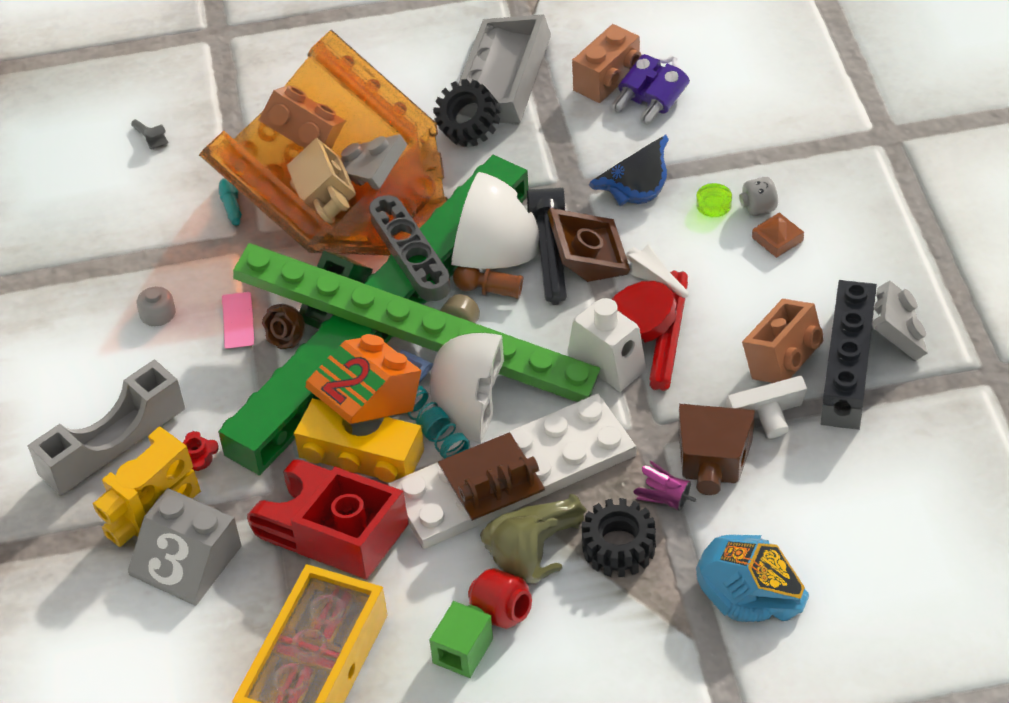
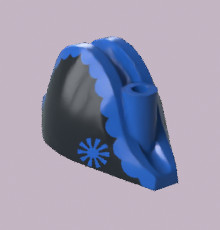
[589,134,669,206]

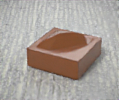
[752,212,804,258]

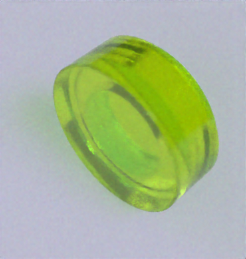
[696,183,732,217]

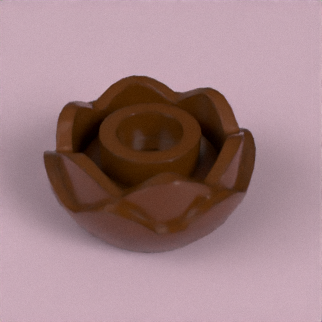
[262,303,305,349]

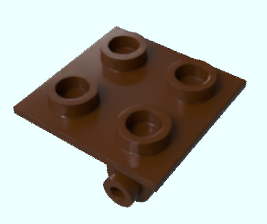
[438,432,545,521]

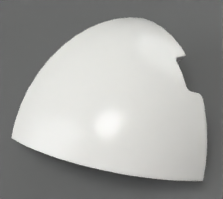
[451,172,540,269]
[430,333,504,443]

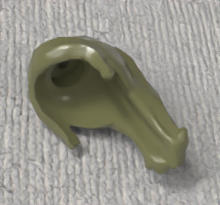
[480,494,587,585]

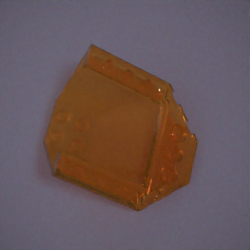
[199,30,448,256]

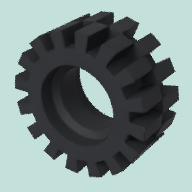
[433,79,501,147]
[581,498,656,577]

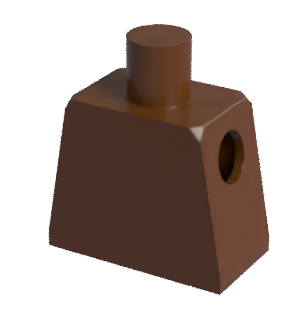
[678,404,755,495]

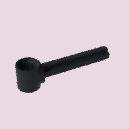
[527,188,567,305]

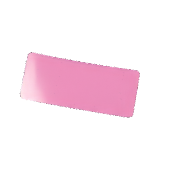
[222,292,254,349]

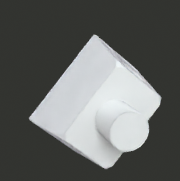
[568,298,646,392]

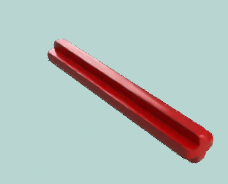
[649,270,688,391]

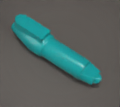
[218,178,242,226]

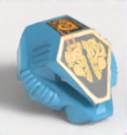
[696,535,809,622]

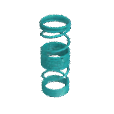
[407,386,470,459]

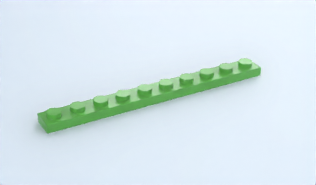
[233,243,601,402]

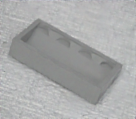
[458,14,551,123]

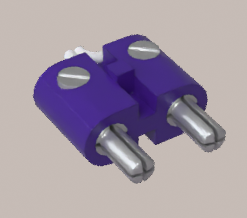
[612,54,690,125]

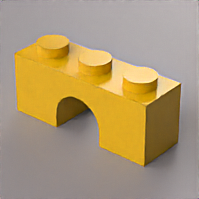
[294,398,424,483]

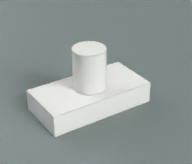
[725,375,807,439]

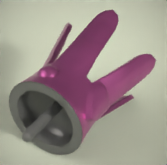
[633,460,696,511]

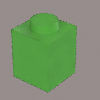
[429,601,493,678]

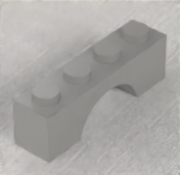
[27,359,185,496]

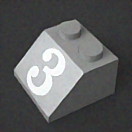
[128,488,242,606]

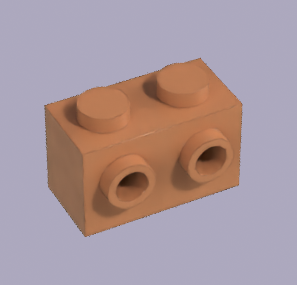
[572,24,641,103]
[258,85,346,149]
[742,298,824,383]

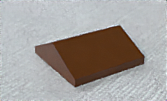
[547,208,630,282]

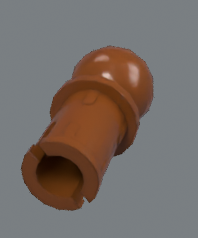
[453,266,524,299]

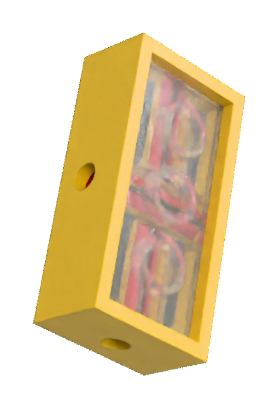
[232,564,388,703]

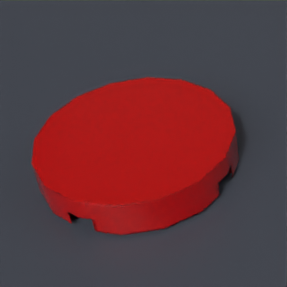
[612,281,678,343]

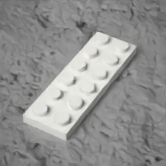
[388,393,636,549]

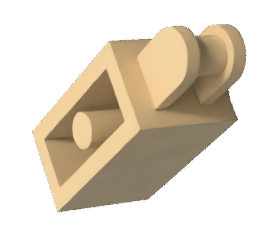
[286,137,356,225]

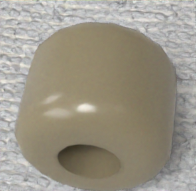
[440,294,480,323]

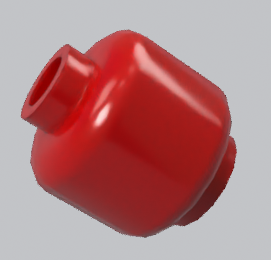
[468,568,532,629]

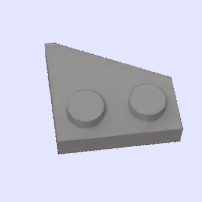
[341,134,407,190]
[872,280,928,361]

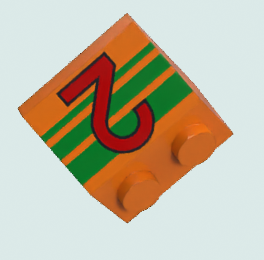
[305,334,422,424]

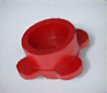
[183,431,219,471]

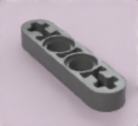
[369,195,450,302]

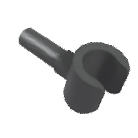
[131,119,169,149]

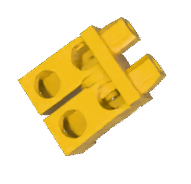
[92,426,201,547]

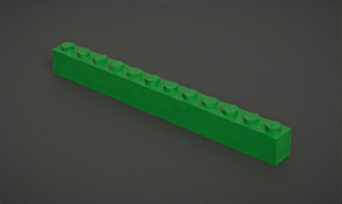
[218,154,529,476]

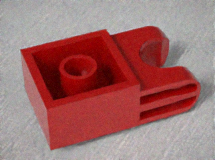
[247,459,409,580]

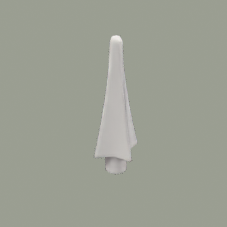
[626,244,689,298]

